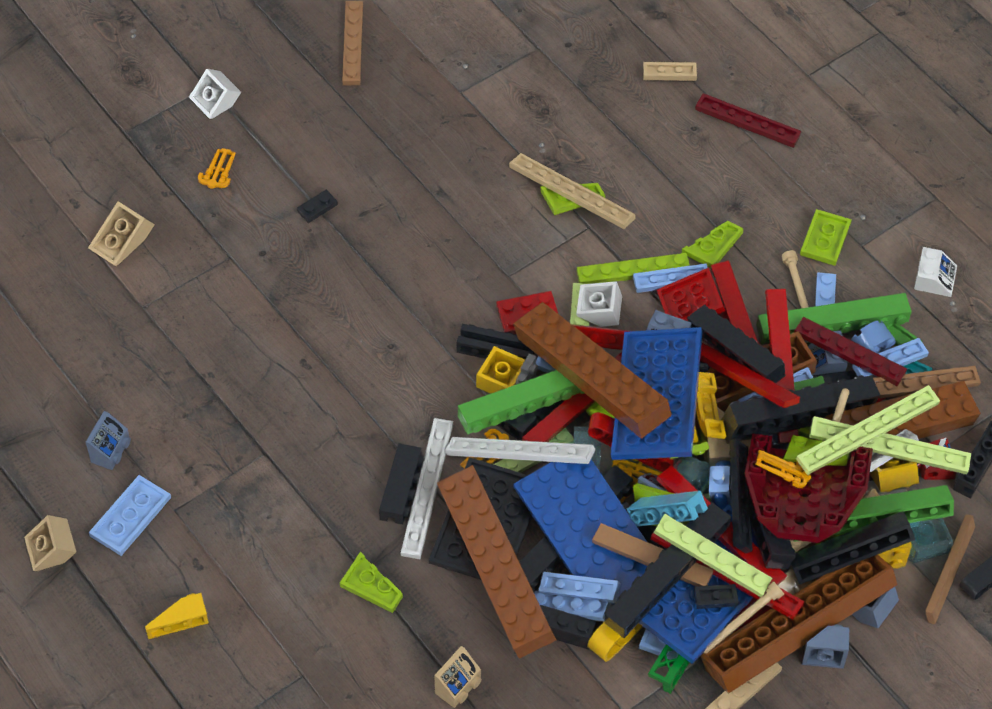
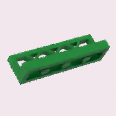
[648,645,690,694]

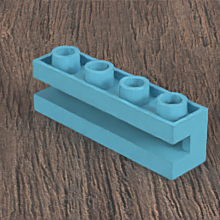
[627,491,708,526]

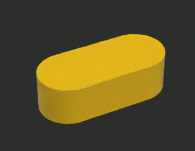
[587,621,643,662]

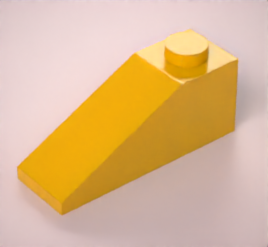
[145,593,209,639]

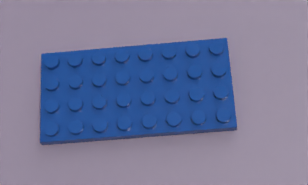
[611,327,702,460]
[513,459,647,605]
[639,505,759,664]

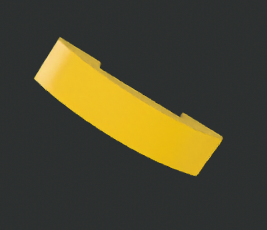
[696,372,726,439]

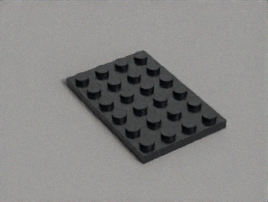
[429,457,532,580]

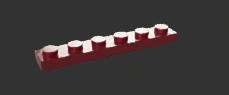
[695,93,801,148]
[794,317,907,387]

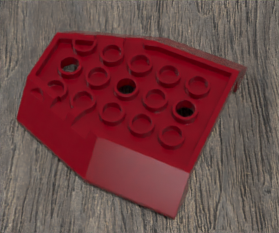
[745,434,873,543]

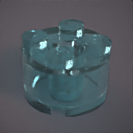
[673,457,710,495]

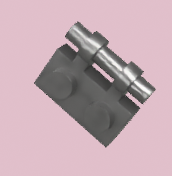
[516,354,538,384]

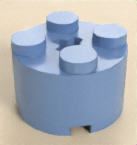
[851,321,896,354]

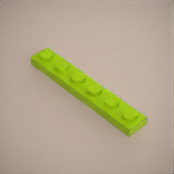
[577,253,690,284]

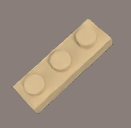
[643,62,697,81]

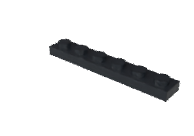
[729,439,752,554]

